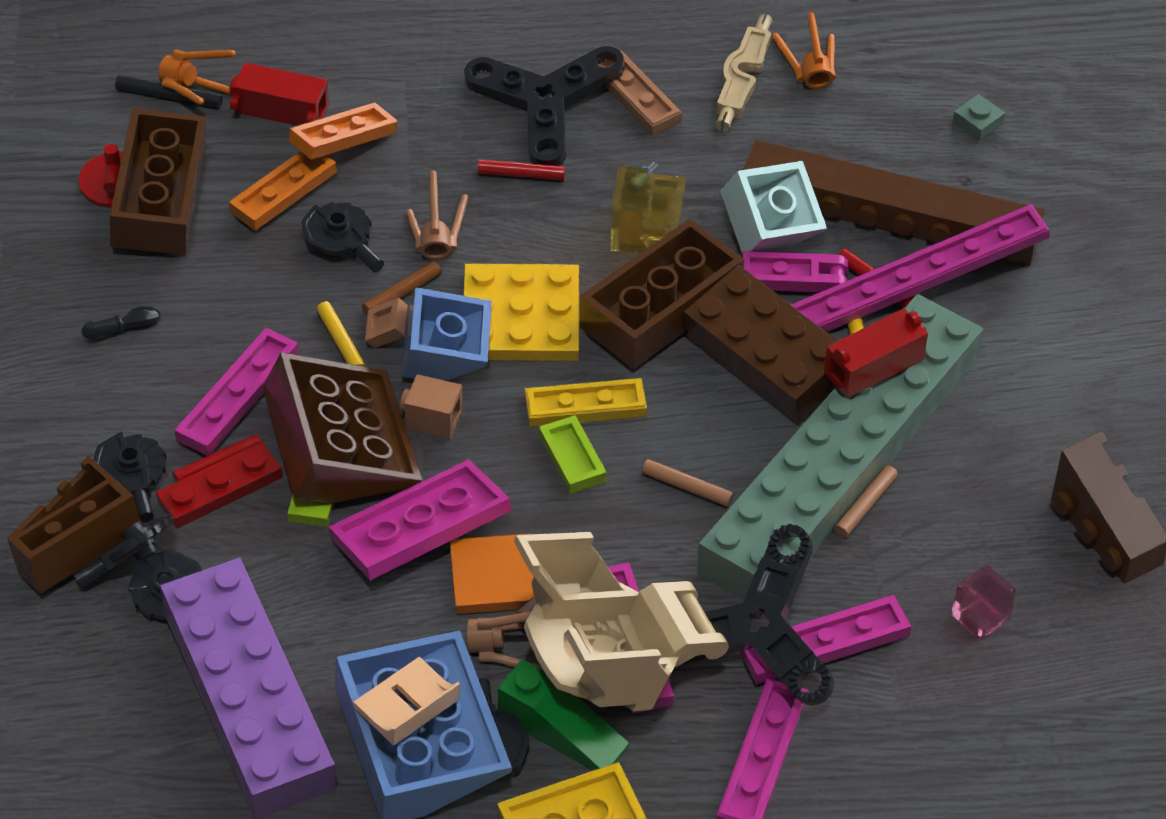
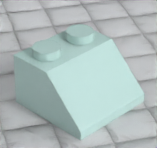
[720,161,827,253]

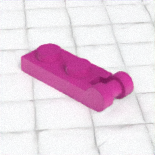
[742,251,848,292]

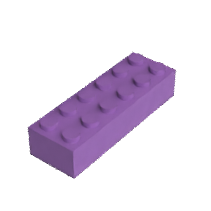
[160,557,336,819]

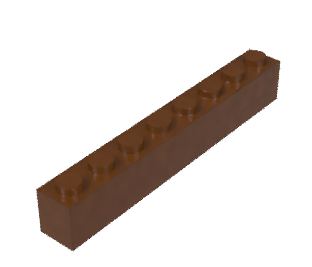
[743,139,1045,266]

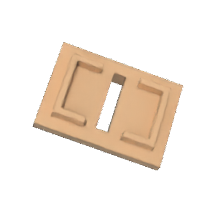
[353,657,460,746]

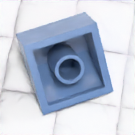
[401,287,492,381]

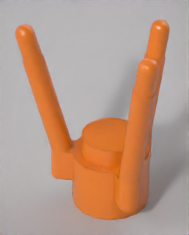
[772,12,836,89]
[158,49,236,105]

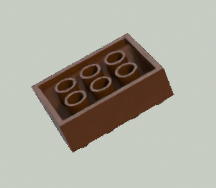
[262,352,423,503]

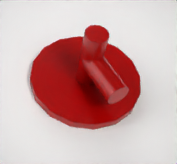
[78,144,123,208]

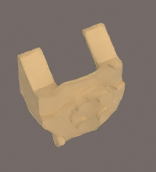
[514,532,729,711]

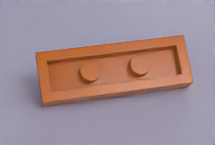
[288,102,398,160]
[229,151,337,231]

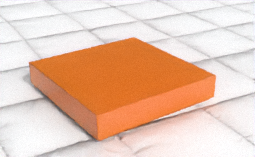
[450,534,534,614]

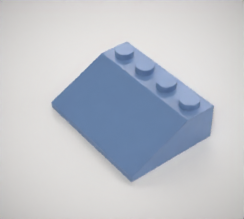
[335,630,512,819]

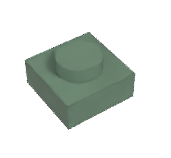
[953,94,1006,140]

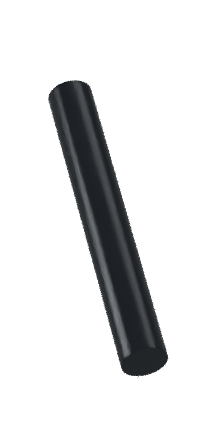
[115,75,223,109]

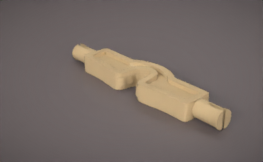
[715,14,773,132]

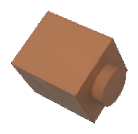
[400,374,463,439]

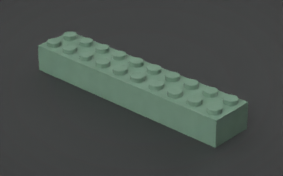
[697,294,984,600]

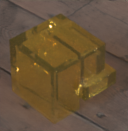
[610,165,686,253]

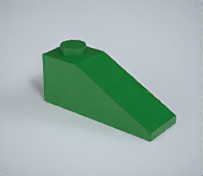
[498,659,629,771]

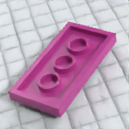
[329,459,512,580]

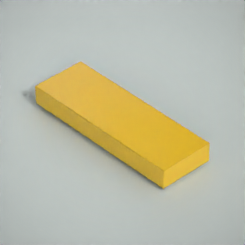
[525,378,647,427]

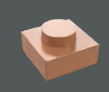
[365,297,408,348]

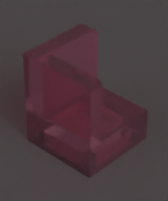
[952,564,1016,641]

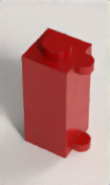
[229,63,329,126]
[824,308,928,398]

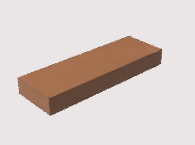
[598,50,682,136]

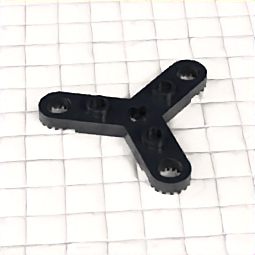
[464,46,625,166]
[683,524,834,706]

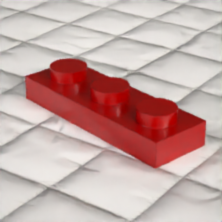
[156,442,283,529]

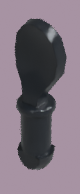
[81,306,161,340]

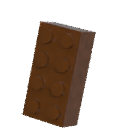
[110,108,206,255]
[579,219,745,370]
[684,265,837,425]

